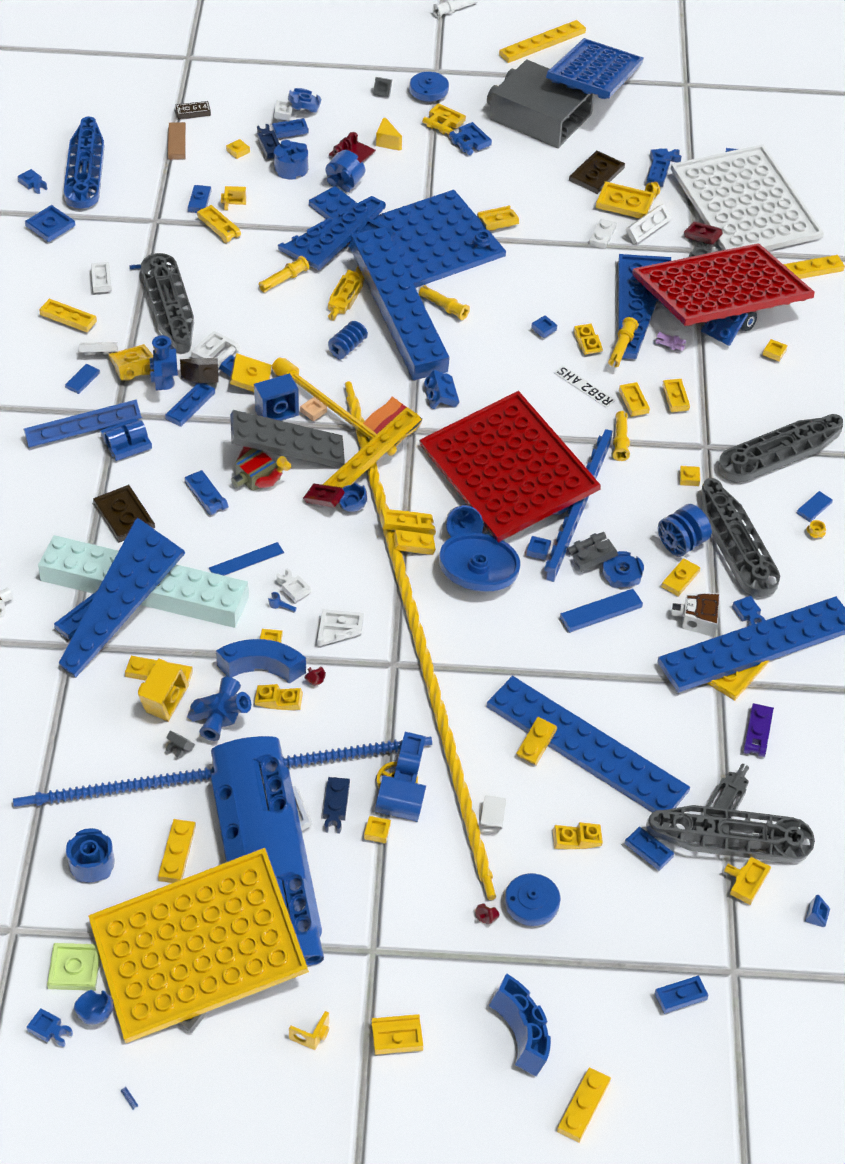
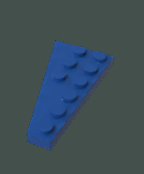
[278,196,386,270]

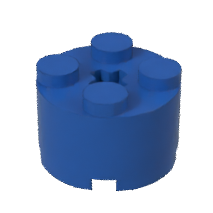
[274,139,309,180]
[325,150,366,192]
[66,828,115,882]

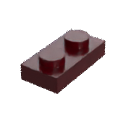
[684,221,723,245]
[303,483,345,507]

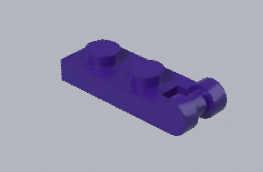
[743,703,774,757]

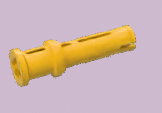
[258,256,309,293]
[419,285,470,320]
[608,317,639,367]
[613,411,630,461]

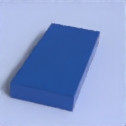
[65,363,100,394]
[797,491,833,522]

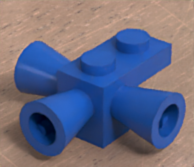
[150,335,178,391]
[187,677,252,741]

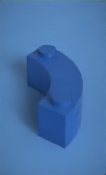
[216,639,306,684]
[489,973,551,1077]

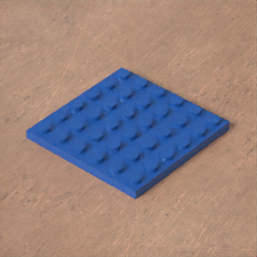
[373,189,506,288]

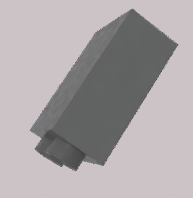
[487,59,594,149]

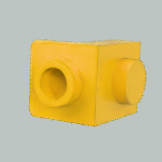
[221,186,247,210]

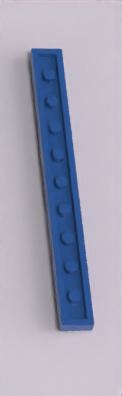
[544,429,613,582]

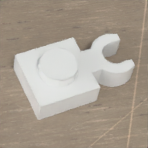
[276,568,311,602]

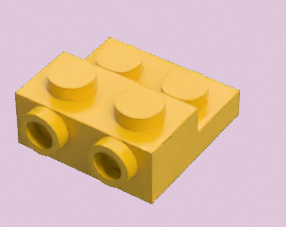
[109,344,154,380]

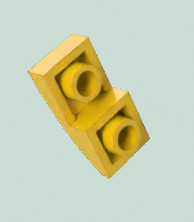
[573,323,603,355]
[255,684,303,710]
[552,822,603,849]

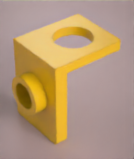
[289,1011,330,1050]

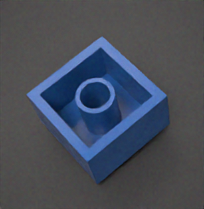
[254,373,299,421]

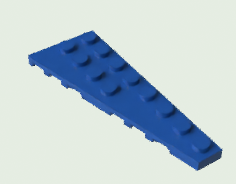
[618,254,671,359]
[59,518,185,677]

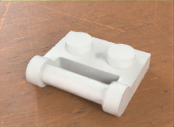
[191,331,241,370]

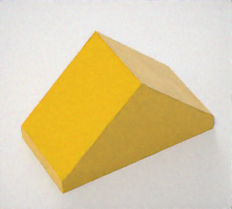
[376,117,402,151]

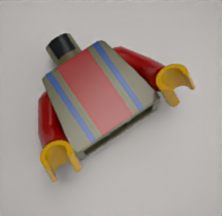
[231,446,291,491]

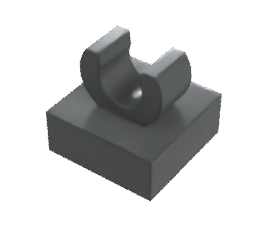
[373,77,393,97]
[166,730,195,758]

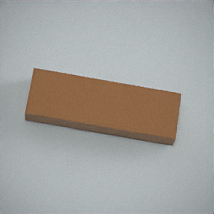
[168,122,186,160]

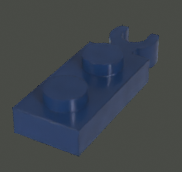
[257,124,280,159]
[323,777,350,834]

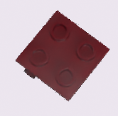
[329,132,376,163]

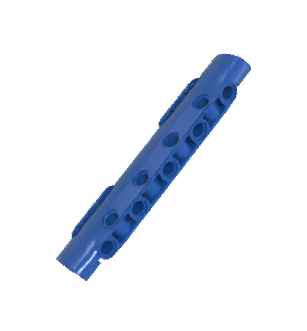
[211,736,324,965]

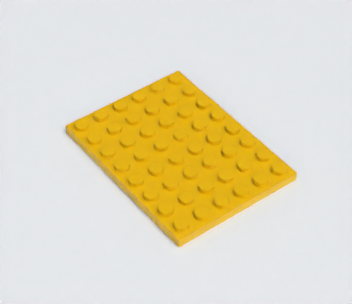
[88,848,309,1043]

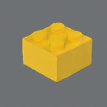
[138,658,189,722]

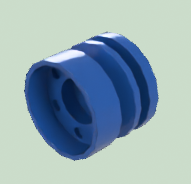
[657,504,712,556]

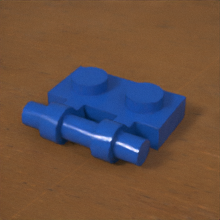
[449,122,492,155]

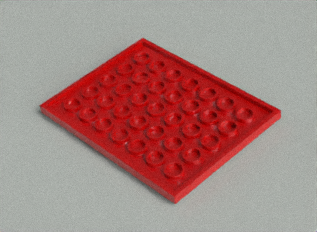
[633,243,815,326]
[419,390,601,542]

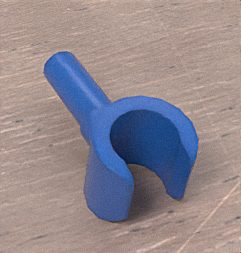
[268,592,297,612]

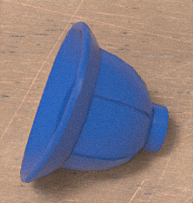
[446,505,483,537]

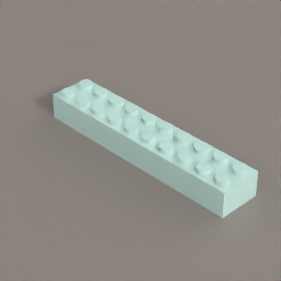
[38,535,249,628]

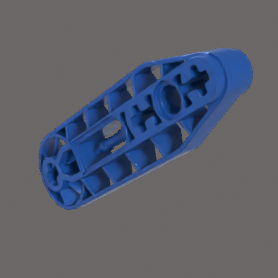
[64,116,105,209]

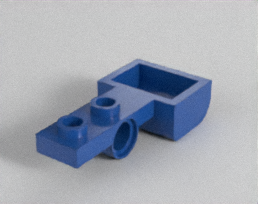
[374,731,426,822]

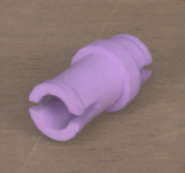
[656,332,686,351]

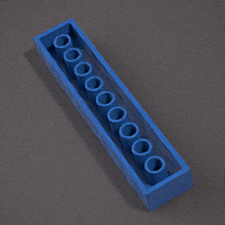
[351,227,450,381]

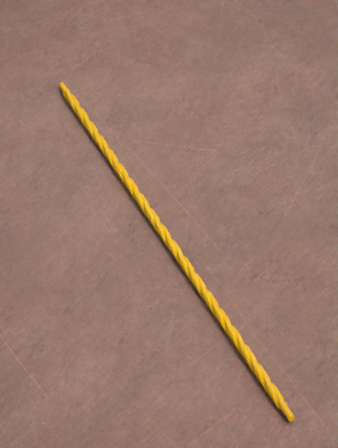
[344,381,496,900]

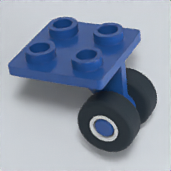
[701,312,757,346]

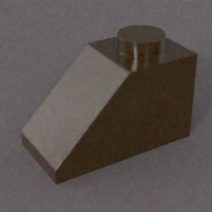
[180,358,219,383]

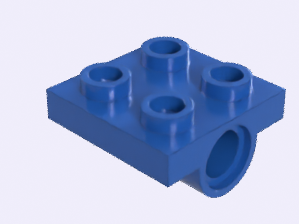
[100,418,152,461]

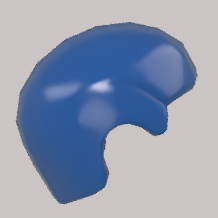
[339,482,367,512]
[74,990,114,1025]

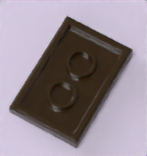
[569,150,625,194]
[93,484,155,542]

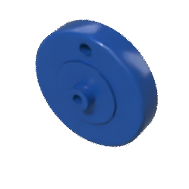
[409,71,449,101]
[505,873,561,926]

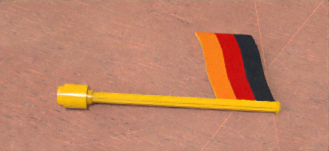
[272,357,423,456]

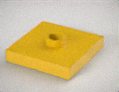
[230,353,272,392]

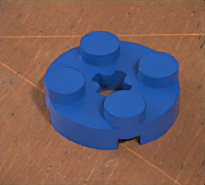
[288,88,322,112]
[603,551,644,588]

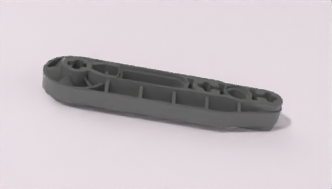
[141,253,194,354]
[718,414,843,482]
[701,478,781,597]
[646,805,815,863]

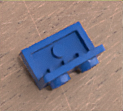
[424,370,460,409]

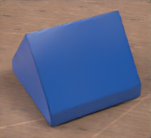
[805,895,830,927]

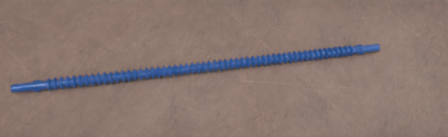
[13,736,432,807]

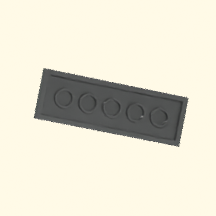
[230,410,345,468]

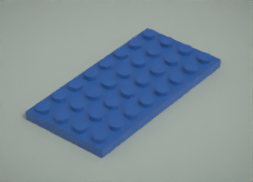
[546,38,644,99]

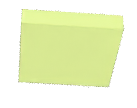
[47,943,100,991]

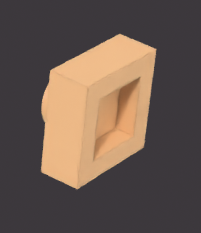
[300,397,327,421]

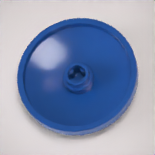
[439,533,521,592]

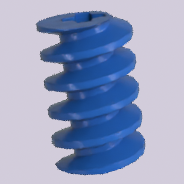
[328,321,368,360]

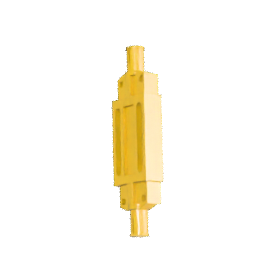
[328,265,365,321]

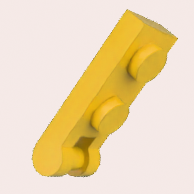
[197,205,241,243]
[380,508,436,535]

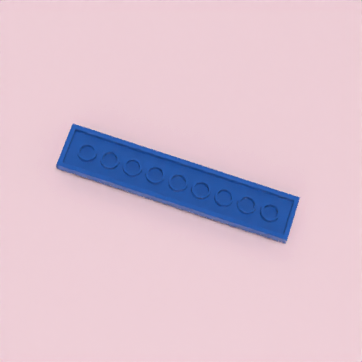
[657,596,845,693]
[487,675,690,813]

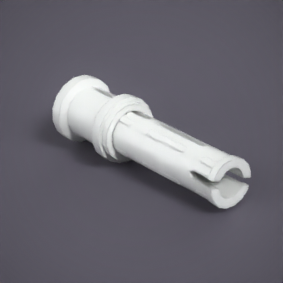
[432,0,478,18]

